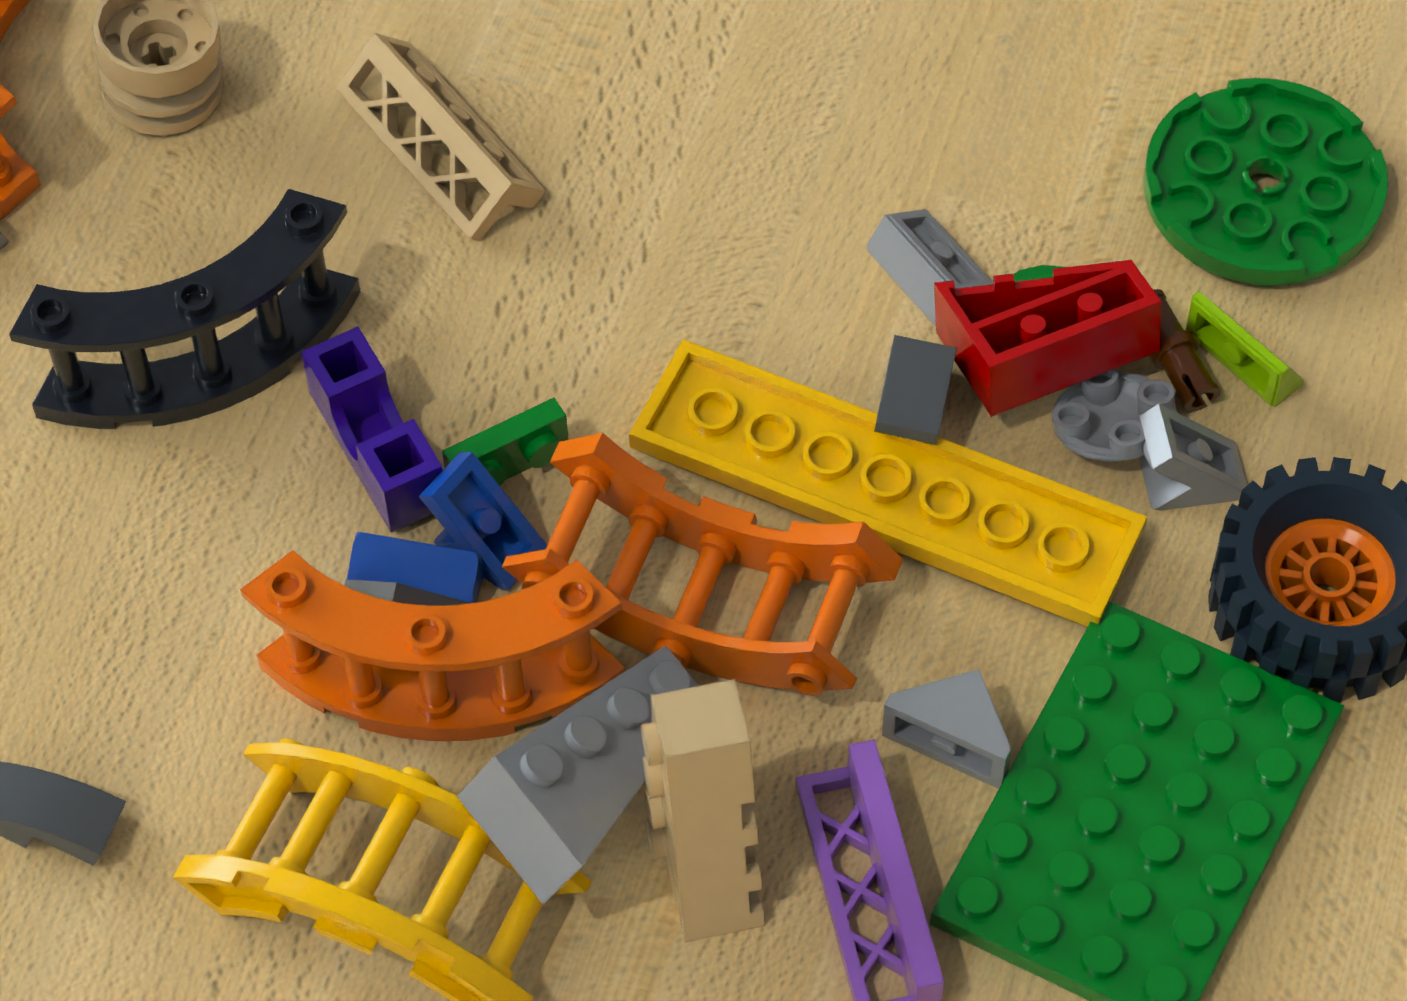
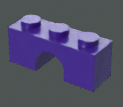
[301,326,443,533]

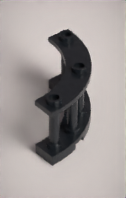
[9,189,361,429]

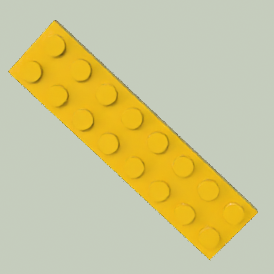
[629,339,1147,627]

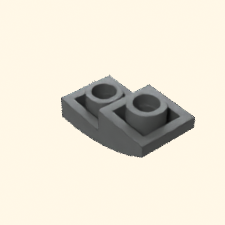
[0,761,126,866]

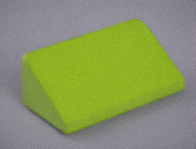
[1186,291,1304,407]

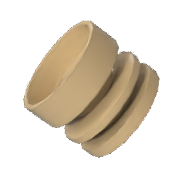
[92,0,224,136]

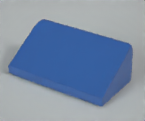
[347,532,484,603]

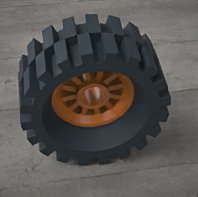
[1208,457,1407,703]

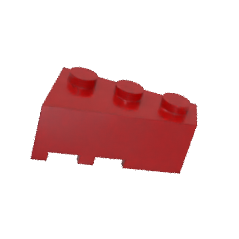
[934,260,1162,417]

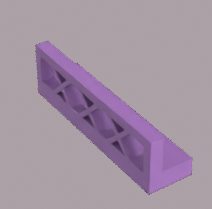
[795,739,944,1001]

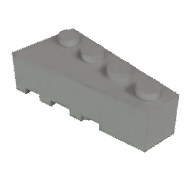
[457,645,699,904]

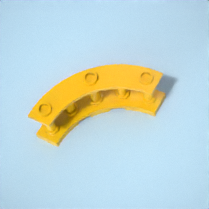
[172,738,592,1001]

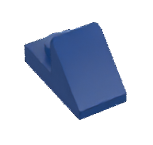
[419,452,547,590]

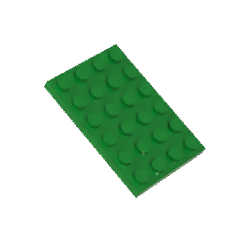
[930,602,1344,1001]

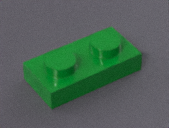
[442,397,568,486]

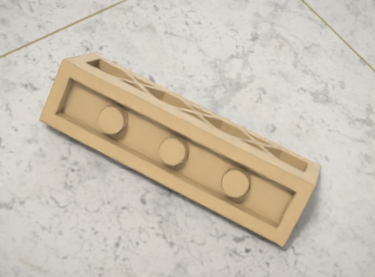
[335,33,546,241]

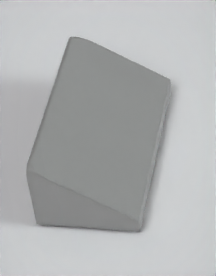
[867,209,993,326]

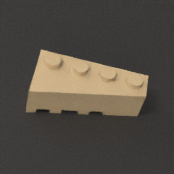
[641,679,765,942]

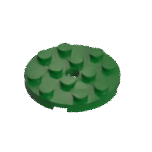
[1143,78,1388,286]

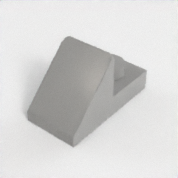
[1139,404,1247,511]

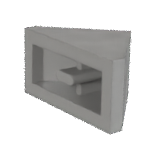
[882,669,1011,789]

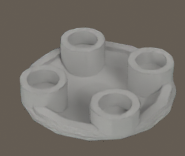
[1051,368,1177,462]

